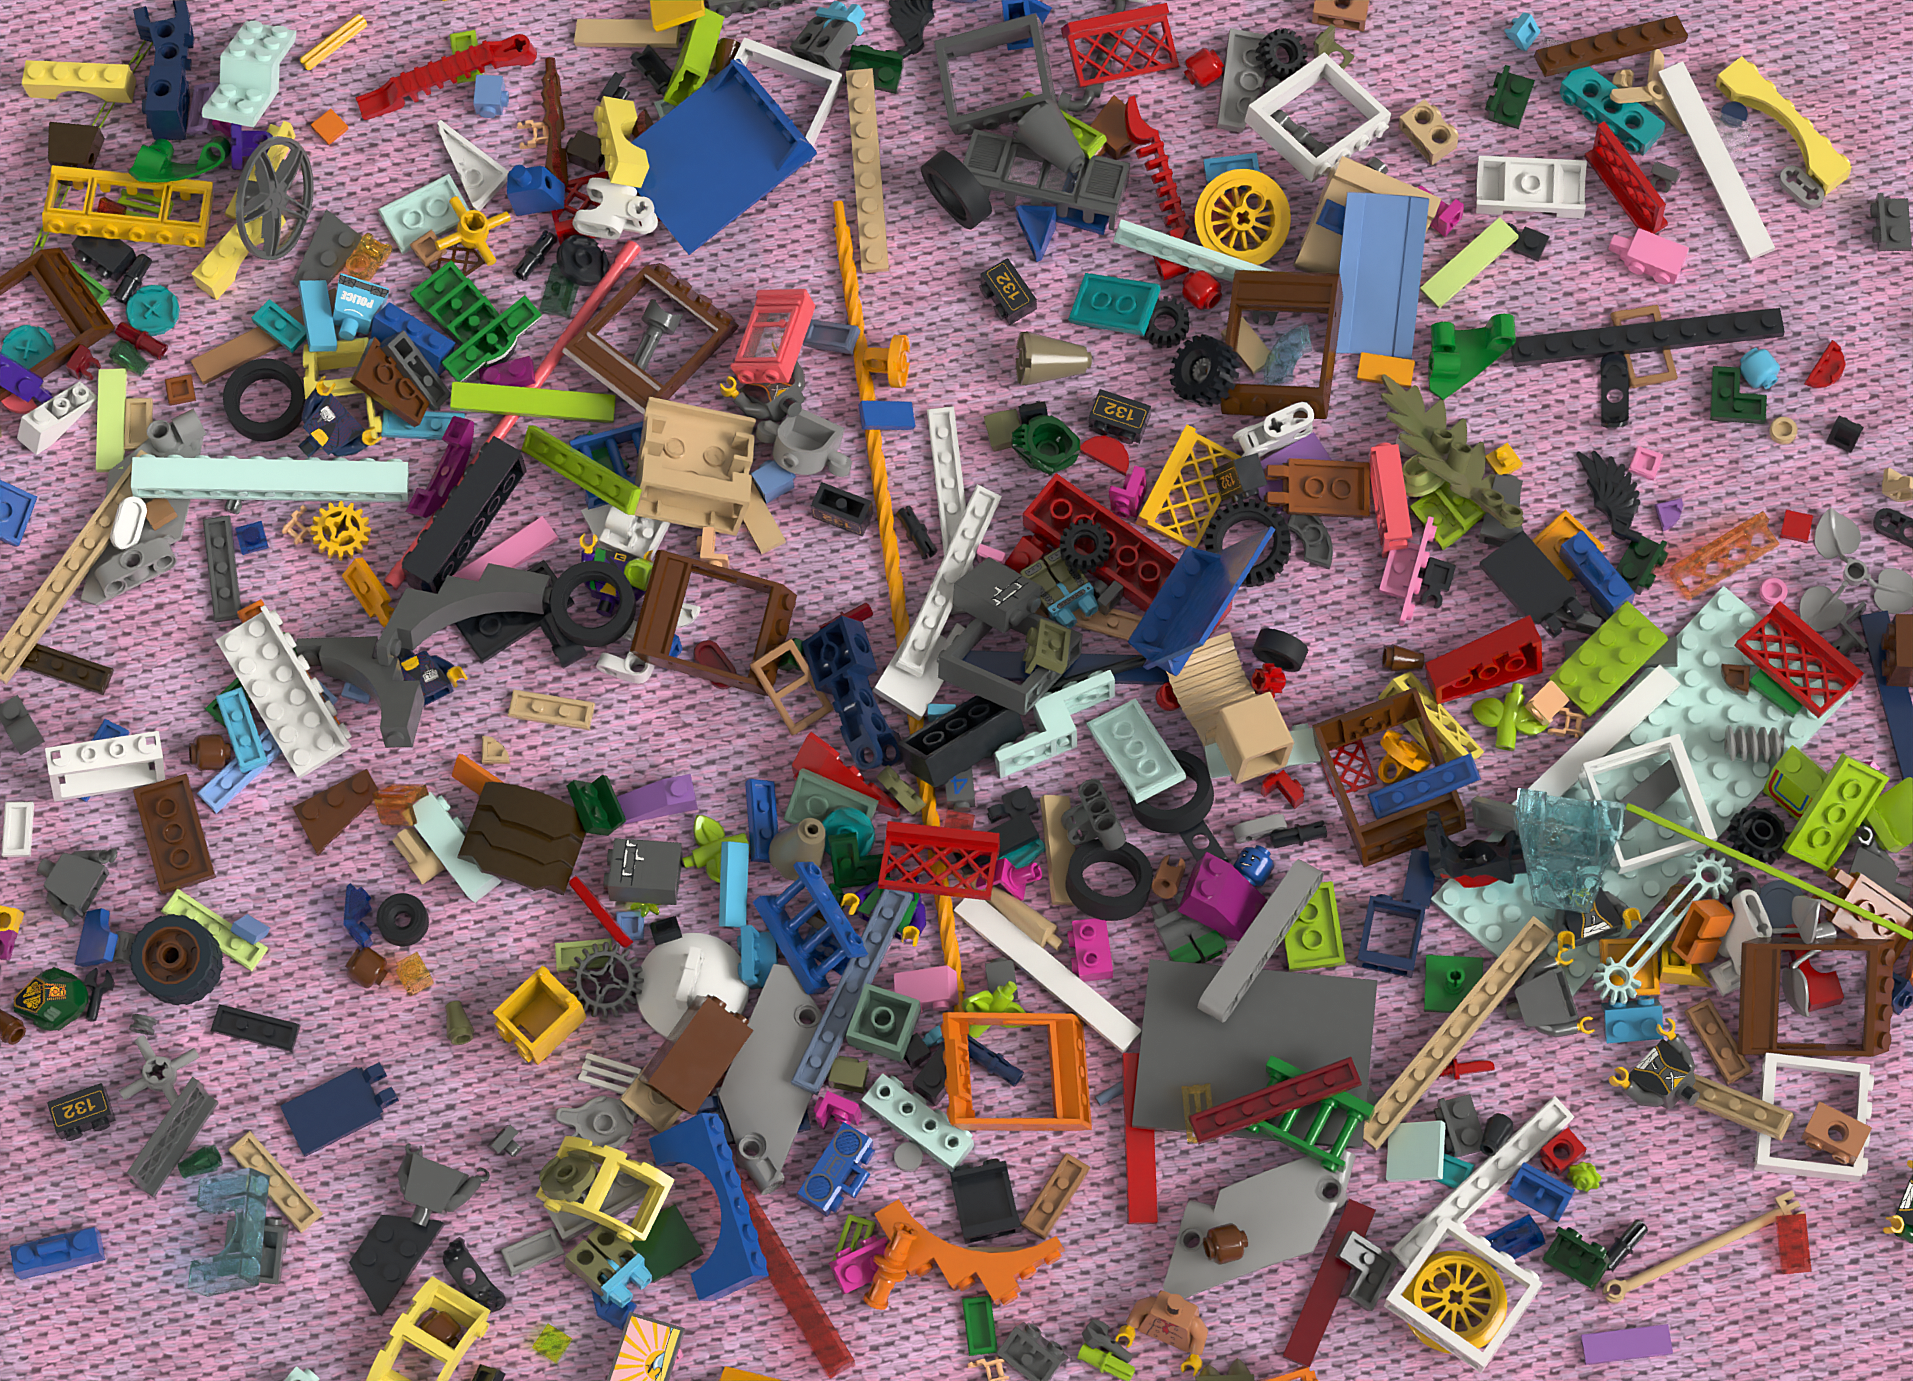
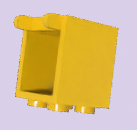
[493,965,587,1065]

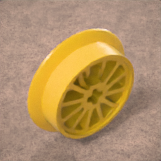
[1195,169,1291,265]
[1402,1251,1507,1354]

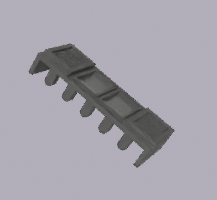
[963,129,1130,231]

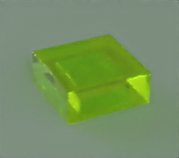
[532,1323,573,1364]

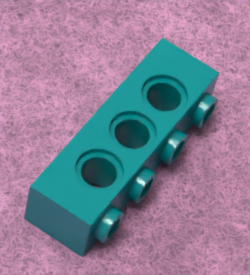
[1559,66,1666,156]

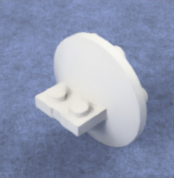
[636,933,750,1038]

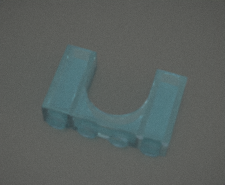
[188,1167,270,1297]

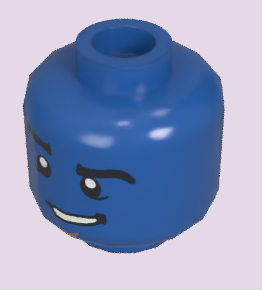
[1233,845,1274,887]

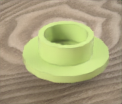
[1402,454,1445,497]

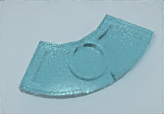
[1264,324,1312,385]

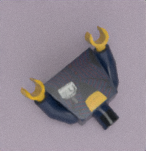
[298,376,382,458]
[397,648,468,707]

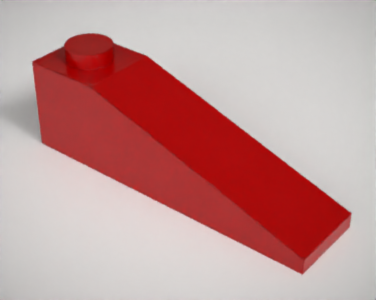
[791,732,901,818]

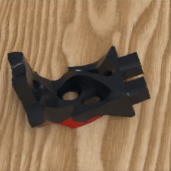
[1424,810,1534,888]

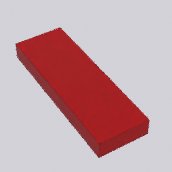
[569,875,633,948]

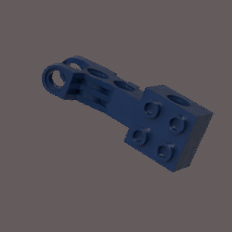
[133,0,195,140]
[801,616,903,770]

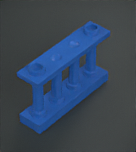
[569,421,643,510]
[753,862,868,994]

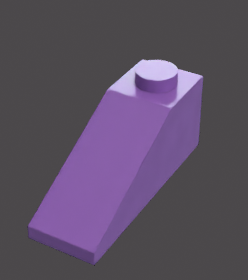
[617,774,698,824]

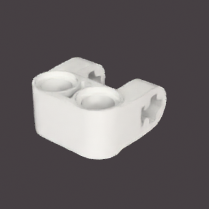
[596,620,655,684]

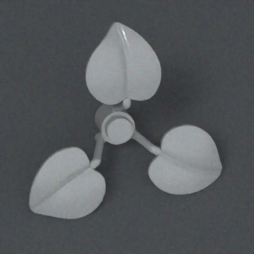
[1799,508,1913,632]
[1746,895,1837,1017]

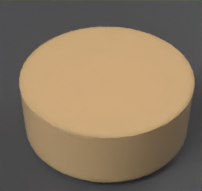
[1769,417,1798,445]

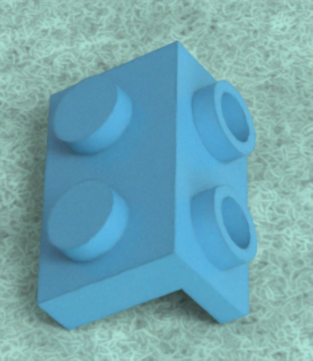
[1203,153,1261,193]
[737,925,778,990]
[1601,995,1664,1044]

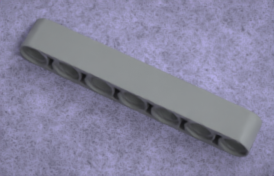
[1197,859,1324,1023]

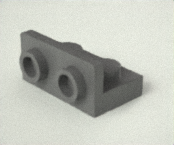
[1870,193,1912,252]
[1434,1094,1483,1158]
[996,1322,1069,1381]

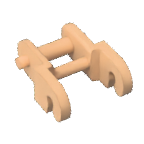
[517,120,552,149]
[282,505,315,545]
[1547,707,1587,738]
[967,1357,1010,1381]

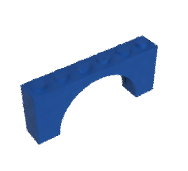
[649,1113,769,1301]

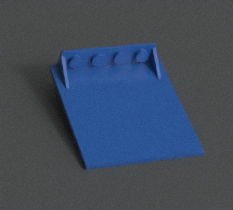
[631,59,817,255]
[1128,526,1276,676]

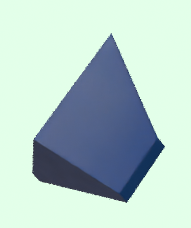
[1001,0,1052,51]
[1016,205,1056,262]

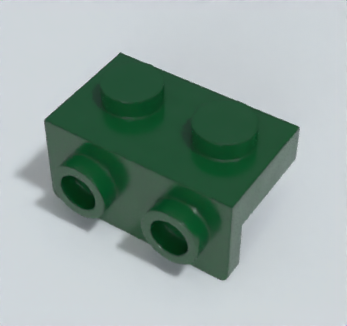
[1542,1226,1611,1291]

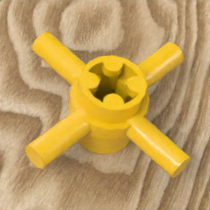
[435,196,511,266]

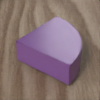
[1655,498,1683,532]

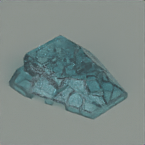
[1515,788,1626,913]

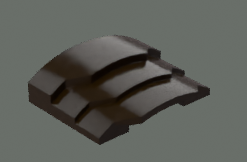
[457,782,587,896]

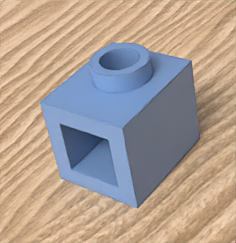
[473,75,509,118]
[751,460,796,504]

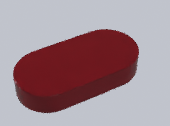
[693,640,737,689]

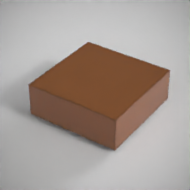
[165,374,196,406]

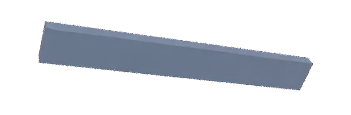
[791,889,913,1095]

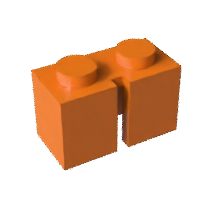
[1671,899,1734,964]

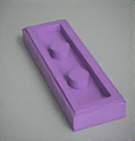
[1581,1324,1673,1365]

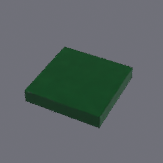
[631,1204,704,1283]

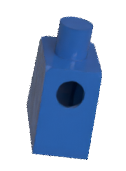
[507,165,565,216]

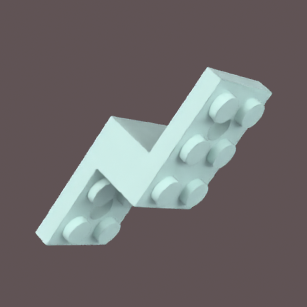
[202,21,296,127]
[995,670,1115,779]

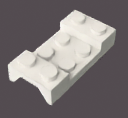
[1476,156,1587,219]

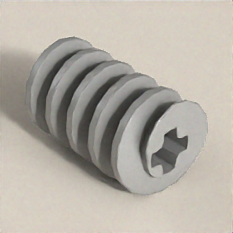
[1724,725,1784,763]

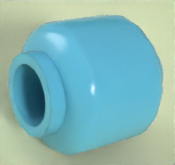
[1739,348,1780,389]

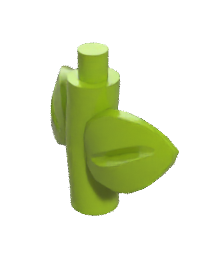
[1471,683,1549,751]
[682,815,750,883]
[962,981,1027,1038]

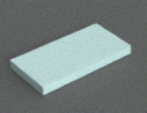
[1086,698,1186,804]

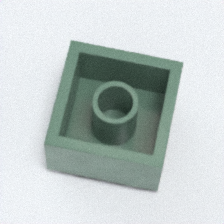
[846,983,921,1062]

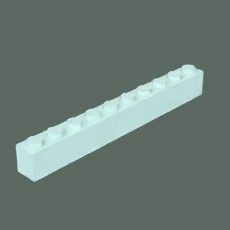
[131,454,409,502]

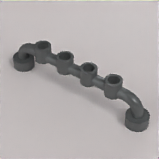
[1058,0,1126,113]
[1264,77,1389,174]

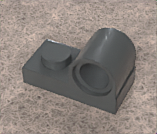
[0,695,45,755]
[1715,850,1761,908]

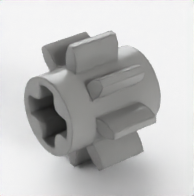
[113,931,136,964]

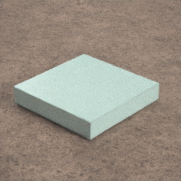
[1386,1121,1445,1182]

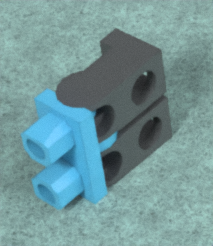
[790,1,866,71]

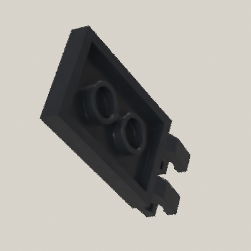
[1479,530,1585,639]

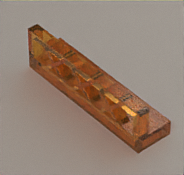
[1669,511,1780,601]

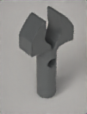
[1082,1320,1133,1363]

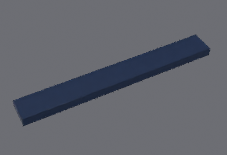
[1859,610,1913,781]
[962,650,1170,685]

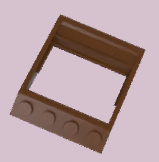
[0,247,115,402]
[562,263,739,415]
[1220,270,1343,419]
[630,550,797,696]
[1312,687,1467,868]
[1737,937,1895,1057]

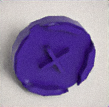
[231,123,273,170]

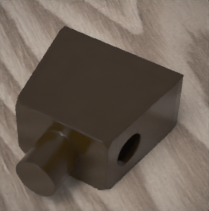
[48,122,105,186]

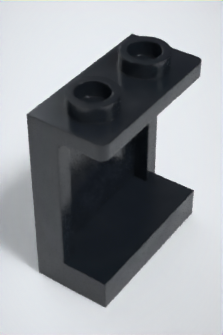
[950,1158,1021,1244]

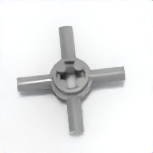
[119,1035,200,1107]

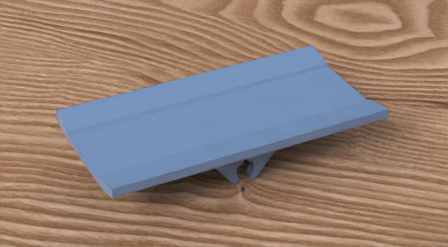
[1336,192,1429,359]

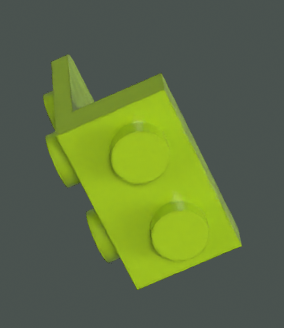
[1863,777,1913,853]

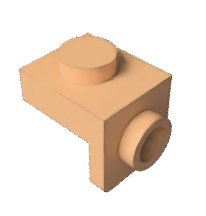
[696,527,729,568]

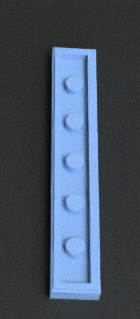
[197,680,338,814]

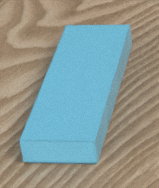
[298,280,337,352]
[381,410,465,440]
[216,687,269,773]
[719,841,749,928]

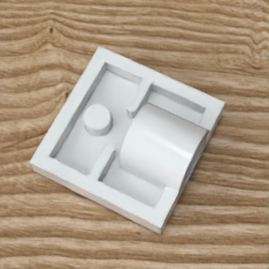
[599,506,670,560]

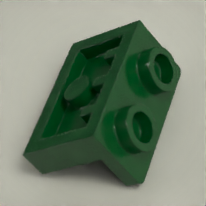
[845,45,904,94]
[1485,65,1535,129]
[1616,536,1669,595]
[566,775,626,836]

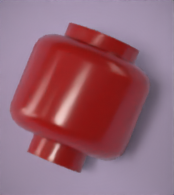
[1184,48,1224,88]
[1182,270,1222,310]

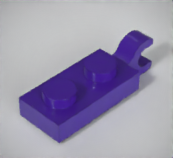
[0,352,53,404]

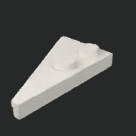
[437,120,509,211]

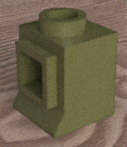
[826,1056,869,1094]

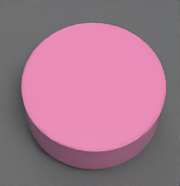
[1759,578,1788,606]

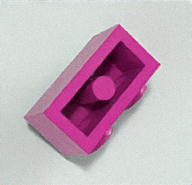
[1067,918,1113,982]

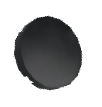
[556,235,609,286]

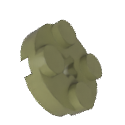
[876,765,926,816]
[539,1150,598,1202]

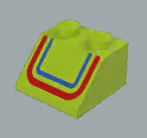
[1762,745,1829,821]

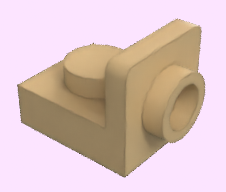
[1882,468,1913,502]

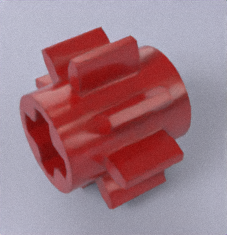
[1251,663,1286,698]

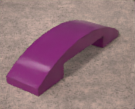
[405,416,474,519]

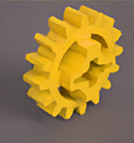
[311,501,371,561]

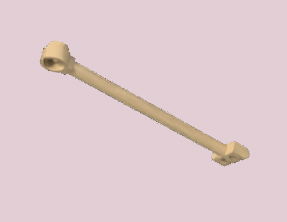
[1602,1190,1806,1304]

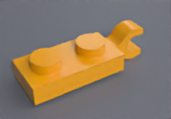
[342,557,395,628]

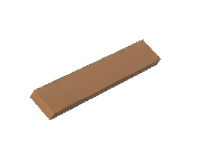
[191,288,336,385]

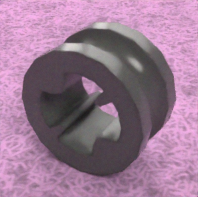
[129,1014,157,1035]

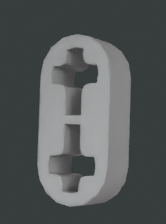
[1779,165,1824,209]
[1233,814,1288,844]

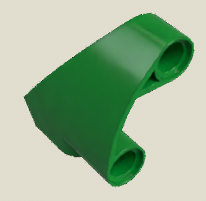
[128,136,231,182]
[1428,314,1516,401]

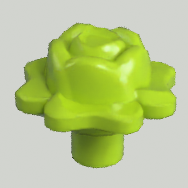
[1567,1162,1602,1192]

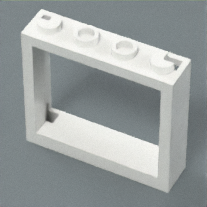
[734,37,843,146]
[1245,52,1391,183]
[45,731,165,802]
[1578,734,1718,875]
[1754,1053,1874,1183]
[1384,1216,1542,1373]

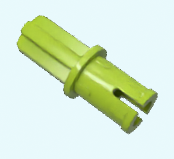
[1077,1342,1135,1381]

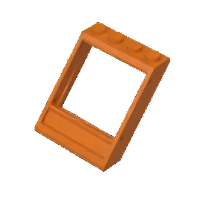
[941,1012,1092,1131]

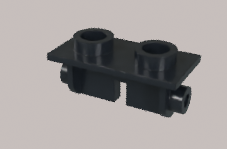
[630,45,673,96]

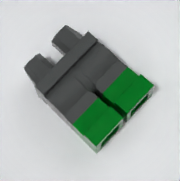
[1151,890,1227,964]

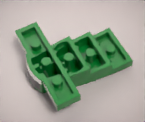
[410,260,542,382]

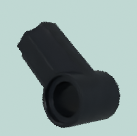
[539,612,587,669]

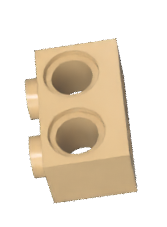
[1398,99,1459,165]

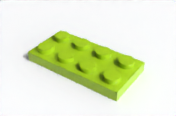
[1548,601,1668,718]
[1782,753,1890,872]

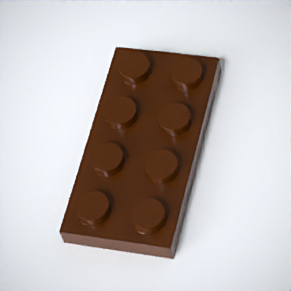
[133,773,216,894]

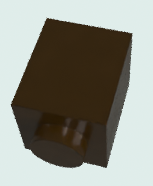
[565,130,605,173]

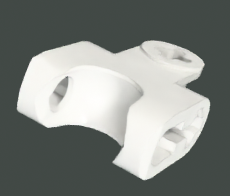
[572,178,658,240]
[1232,402,1314,457]
[1718,890,1772,976]

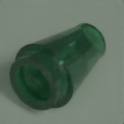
[109,339,150,377]
[178,1145,223,1179]

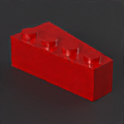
[1425,615,1543,705]

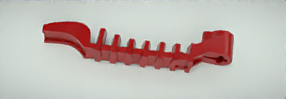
[355,34,537,120]
[1124,95,1190,281]

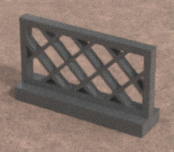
[127,1077,219,1197]

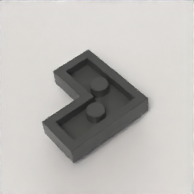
[1335,1231,1399,1311]

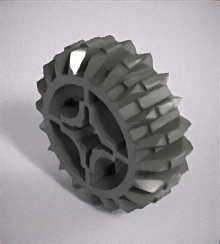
[567,942,644,1019]

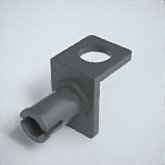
[1831,601,1868,655]

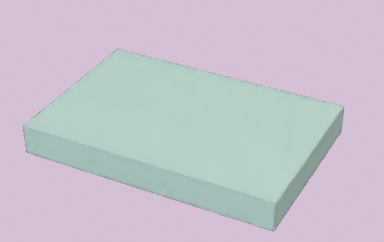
[378,174,470,254]

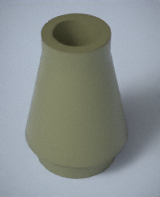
[445,1001,474,1045]

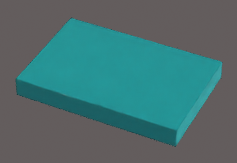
[1068,273,1161,336]

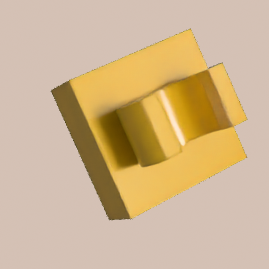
[1485,442,1523,475]

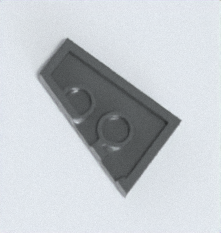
[293,209,367,287]

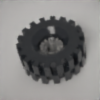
[1169,334,1240,407]

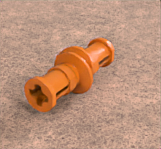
[863,1222,918,1310]

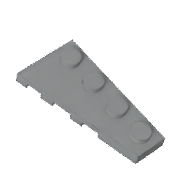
[1216,28,1279,133]
[542,1161,655,1243]

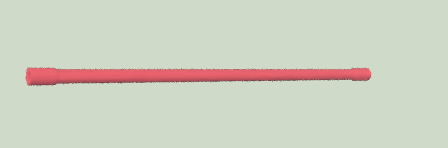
[383,240,641,591]

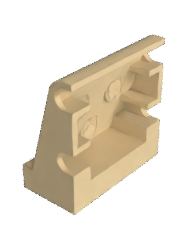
[1293,156,1441,274]
[634,397,756,536]

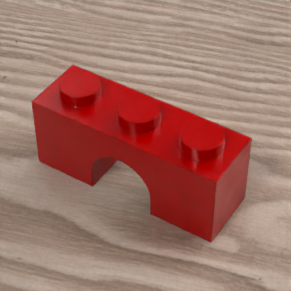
[1780,917,1844,1012]

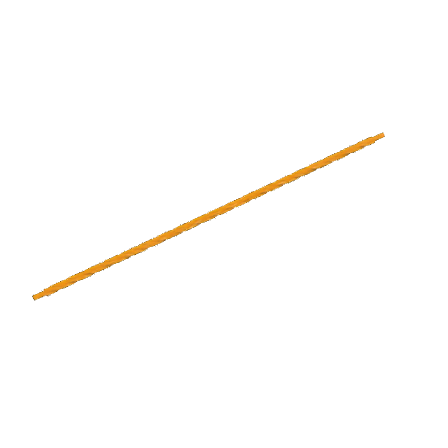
[833,201,965,1012]

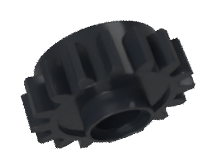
[1726,806,1789,865]

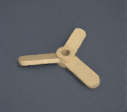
[1610,49,1687,134]

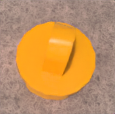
[862,334,910,388]
[1378,730,1432,784]

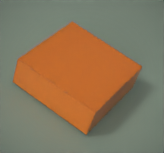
[311,108,349,145]

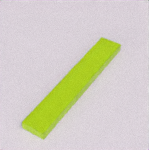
[450,381,616,423]
[521,425,642,515]

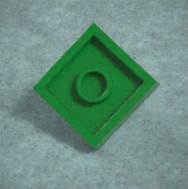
[1424,955,1483,1013]

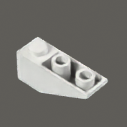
[17,381,98,455]

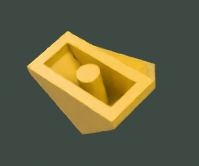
[1659,941,1713,988]

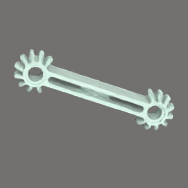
[1592,853,1733,1005]

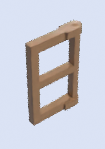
[1610,305,1678,389]
[749,638,834,736]

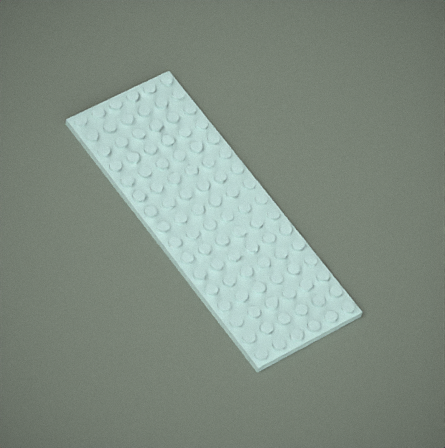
[1431,586,1852,997]

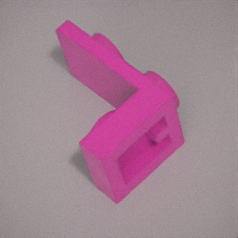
[1418,186,1464,237]

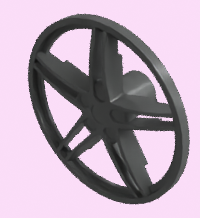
[236,136,314,260]

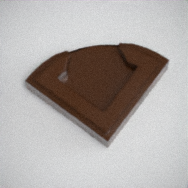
[1721,664,1750,695]

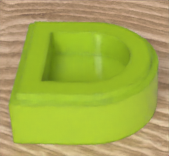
[624,558,653,591]

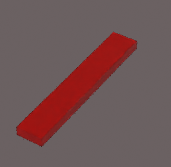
[1122,1053,1158,1224]

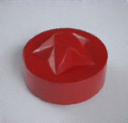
[1156,682,1181,711]

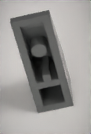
[379,330,451,411]

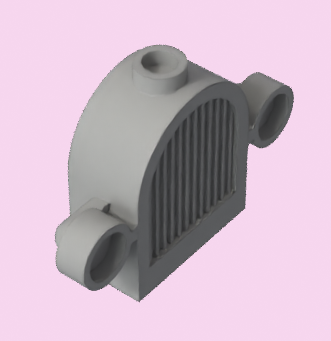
[756,409,852,477]

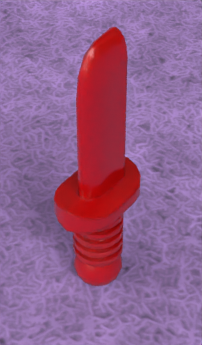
[1439,1059,1495,1080]

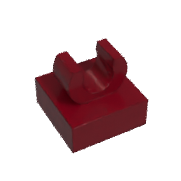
[66,344,101,380]

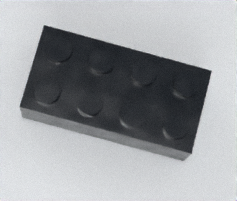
[897,695,1026,788]

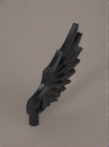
[888,0,934,59]
[1576,451,1642,544]

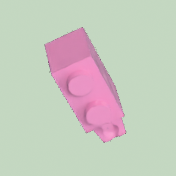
[1608,228,1689,285]
[886,965,959,1014]

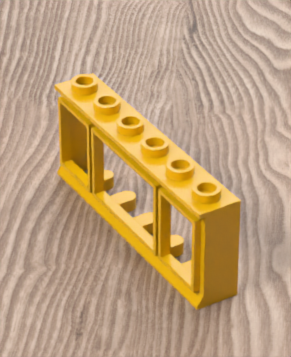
[42,165,213,248]

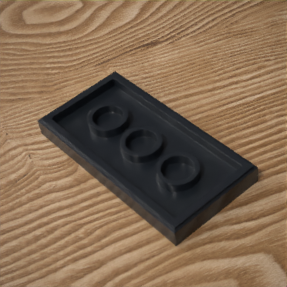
[454,560,575,664]

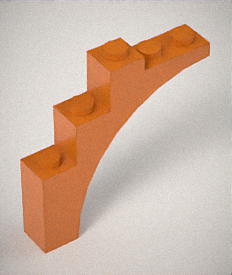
[874,1199,1065,1306]

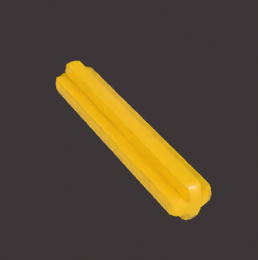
[299,14,367,70]

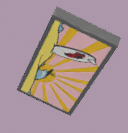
[607,1312,685,1381]

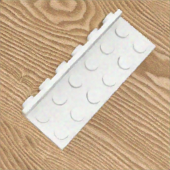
[216,605,352,779]

